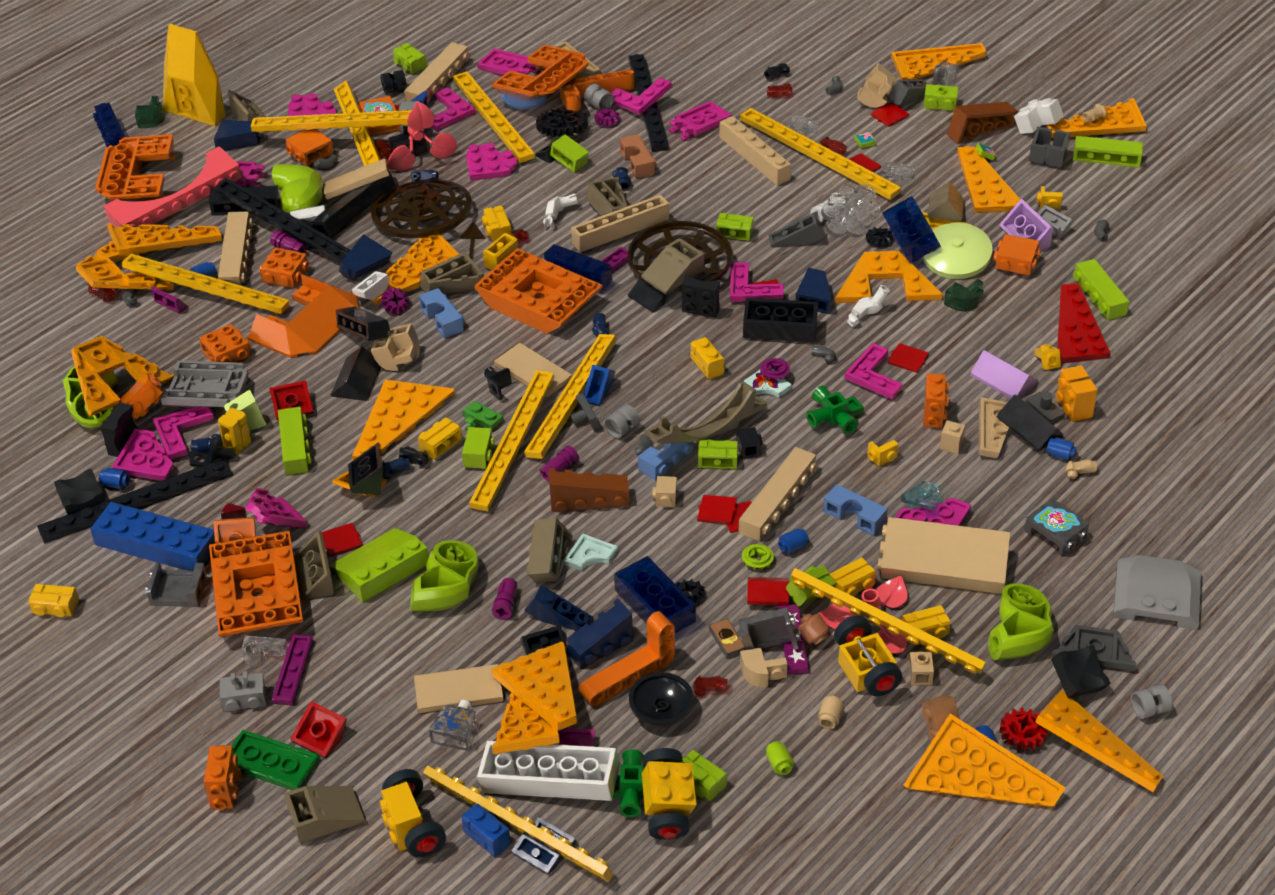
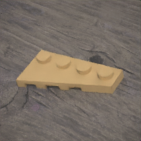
[979,397,1009,458]

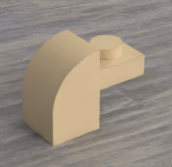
[740,648,787,688]

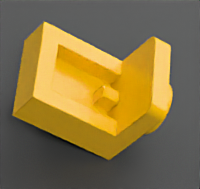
[1037,186,1063,210]
[1034,344,1061,370]
[867,440,899,467]

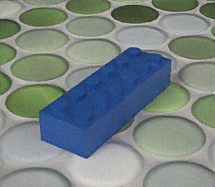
[90,502,215,571]

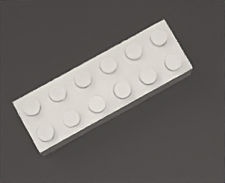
[477,741,620,801]

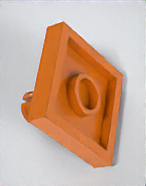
[213,517,256,544]

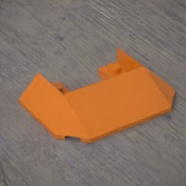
[492,45,589,100]
[95,134,175,202]
[248,274,359,358]

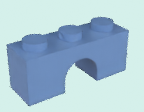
[419,288,465,339]
[638,427,694,481]
[823,484,888,536]

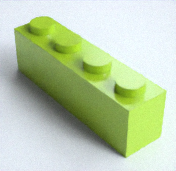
[1073,136,1143,167]
[1073,259,1130,320]
[278,407,311,475]

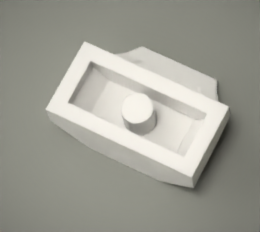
[290,205,325,227]
[352,271,390,300]

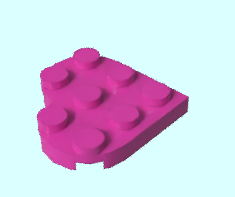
[288,93,336,116]
[466,143,517,181]
[245,488,308,528]

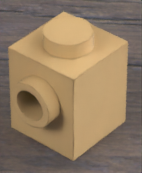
[940,420,965,454]
[652,476,677,507]
[909,652,934,686]

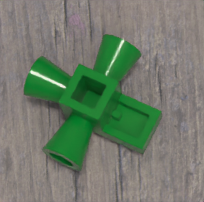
[806,385,864,434]
[613,749,644,818]

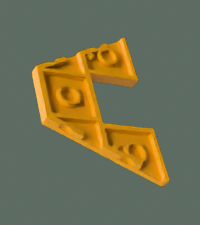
[76,241,174,290]
[835,251,942,303]
[71,336,174,416]

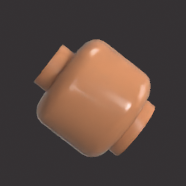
[798,613,829,645]

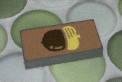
[709,618,745,658]

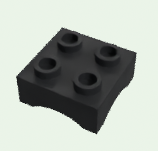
[682,276,720,318]
[101,402,139,457]
[54,468,105,515]
[1051,645,1111,698]

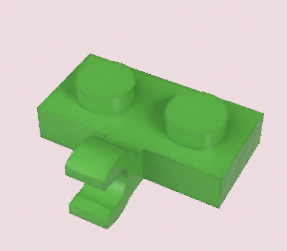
[462,401,504,431]

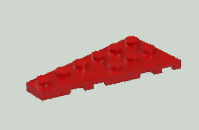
[1057,283,1110,364]

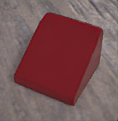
[221,503,247,519]

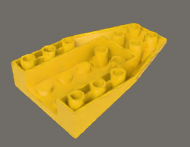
[163,24,226,126]

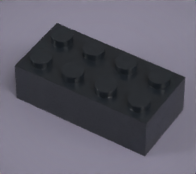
[743,298,818,342]

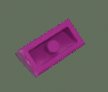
[151,286,188,314]

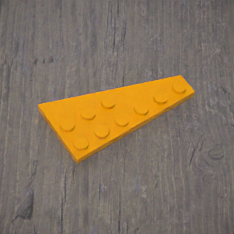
[891,43,986,80]
[1046,98,1147,138]
[1035,689,1164,792]

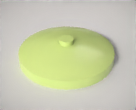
[922,223,992,279]

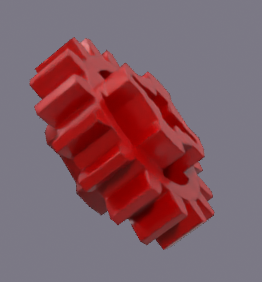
[999,707,1048,751]

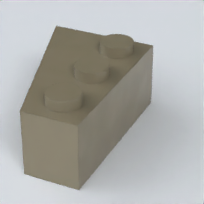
[586,177,627,216]
[420,252,484,295]
[526,518,573,583]

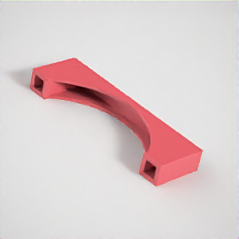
[103,146,243,227]

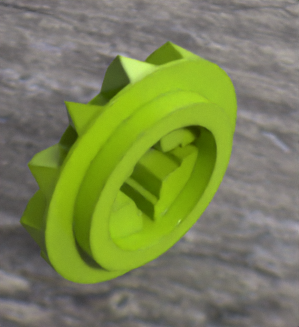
[742,544,774,570]

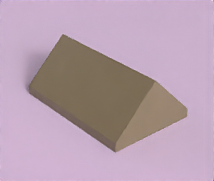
[228,90,266,121]
[927,181,964,222]
[294,531,334,600]

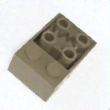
[641,238,704,294]
[284,786,365,843]

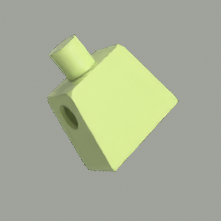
[224,390,266,431]

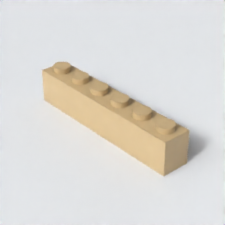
[404,42,470,103]
[720,116,791,186]
[571,194,669,253]
[218,211,253,286]
[739,447,817,542]

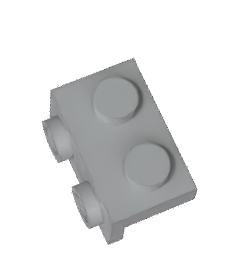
[1038,205,1073,238]

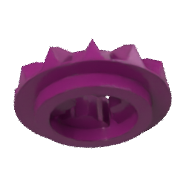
[594,108,620,127]
[381,287,409,315]
[760,358,790,381]

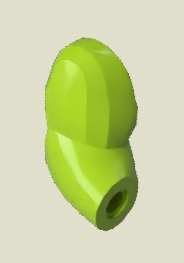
[272,164,324,213]
[62,366,119,429]
[410,540,479,611]
[988,584,1054,660]

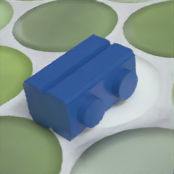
[461,804,511,857]

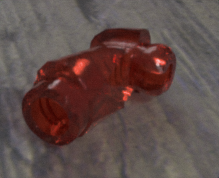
[767,83,793,98]
[820,137,847,155]
[375,139,393,160]
[511,229,529,245]
[88,285,116,302]
[692,675,728,696]

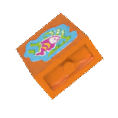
[359,96,400,136]

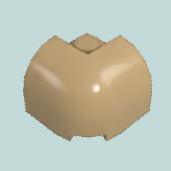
[857,63,897,108]
[371,323,420,371]

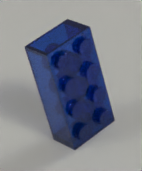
[882,196,941,264]
[614,556,696,633]

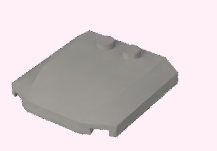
[161,361,248,408]
[1113,555,1201,630]

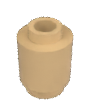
[818,696,844,729]

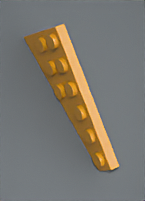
[957,146,1021,213]
[107,223,222,256]
[492,693,560,755]

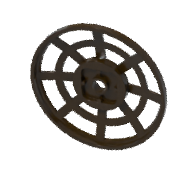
[371,179,472,238]
[628,221,732,291]

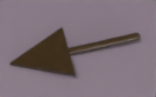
[460,222,485,259]

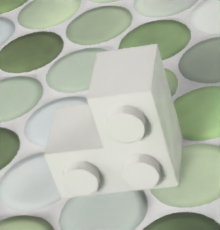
[1014,98,1064,134]

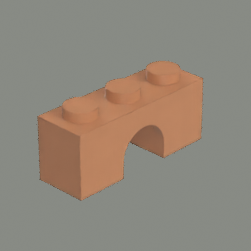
[619,134,657,179]

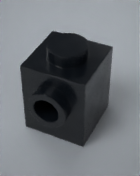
[736,427,762,459]

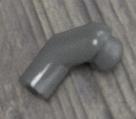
[825,76,842,95]
[314,154,338,170]
[1094,220,1109,242]
[122,289,137,306]
[812,346,836,363]
[635,434,653,456]

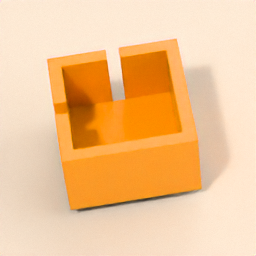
[1055,365,1098,422]

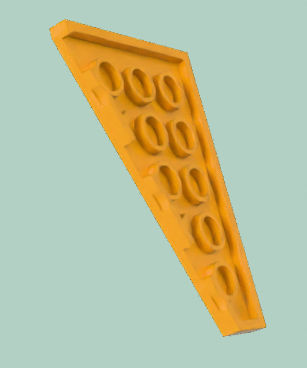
[370,234,459,306]
[352,380,455,460]
[491,642,577,731]
[903,713,1066,808]

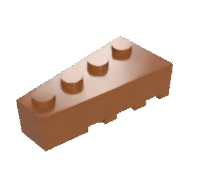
[947,101,1018,144]
[548,468,630,512]

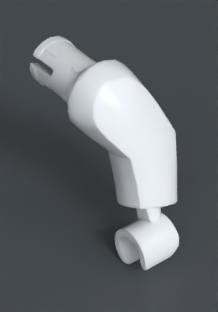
[543,193,578,230]
[847,285,890,327]

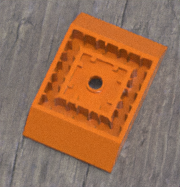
[474,248,603,334]
[209,531,304,637]

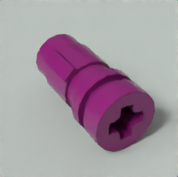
[270,230,306,253]
[540,445,579,481]
[492,578,518,620]

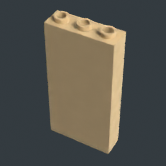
[877,517,1010,594]

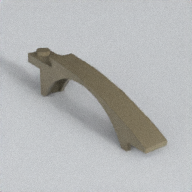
[644,381,767,444]

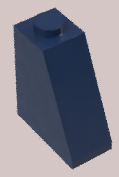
[214,120,263,151]
[339,234,393,280]
[796,268,831,315]

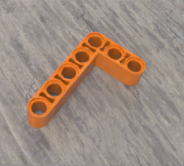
[559,70,635,111]
[578,611,675,707]

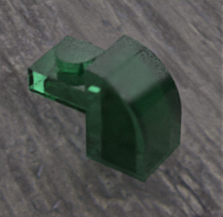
[135,96,165,128]
[944,279,984,312]

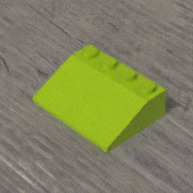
[329,528,428,603]

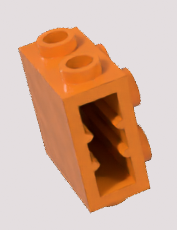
[286,129,333,166]
[993,234,1041,276]
[259,248,309,288]
[199,324,251,363]
[121,372,163,419]
[923,373,949,428]
[204,745,242,810]

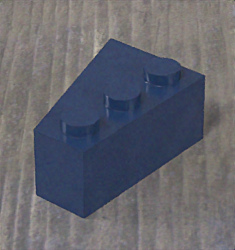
[566,599,633,669]

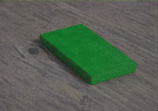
[231,729,320,790]

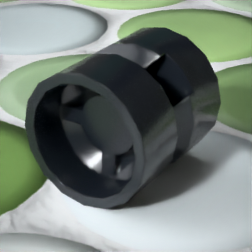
[380,70,407,94]

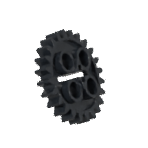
[536,108,588,137]

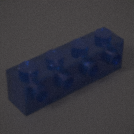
[93,102,125,148]
[544,244,613,291]

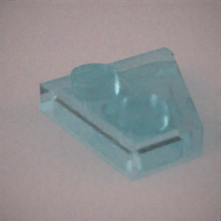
[901,481,940,511]

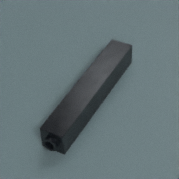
[312,170,395,237]

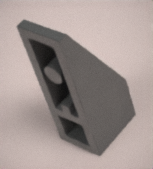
[889,79,928,106]
[769,213,826,248]

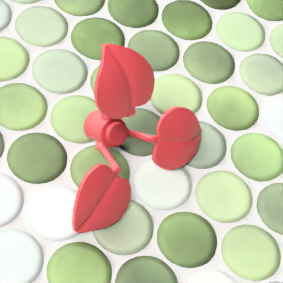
[387,101,458,171]
[819,576,908,654]

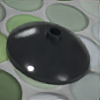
[629,672,694,726]

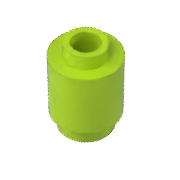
[766,741,795,775]

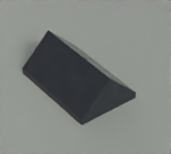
[331,346,381,401]
[996,394,1064,451]
[348,442,383,495]

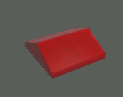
[269,380,314,421]
[747,577,789,606]
[290,701,347,758]

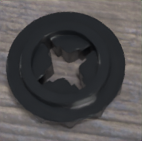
[866,227,893,247]
[672,579,705,606]

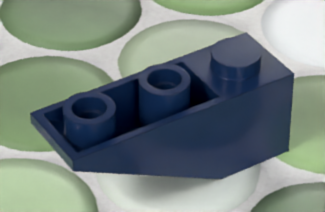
[524,585,594,631]

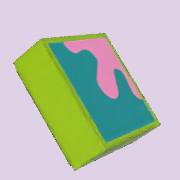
[854,132,876,149]
[975,143,996,160]

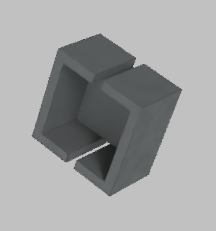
[1029,126,1070,167]

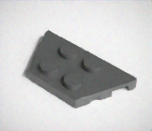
[1052,625,1136,671]

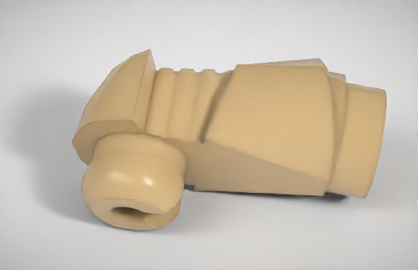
[1083,103,1107,122]
[1065,459,1097,479]

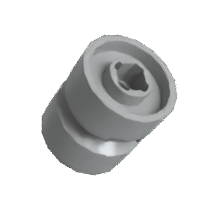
[584,83,614,111]
[604,404,640,439]
[1131,684,1172,719]

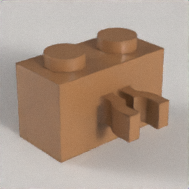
[922,694,960,742]

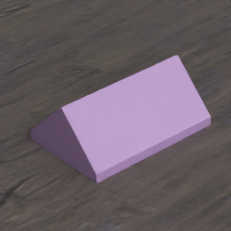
[999,199,1053,250]
[970,350,1038,398]

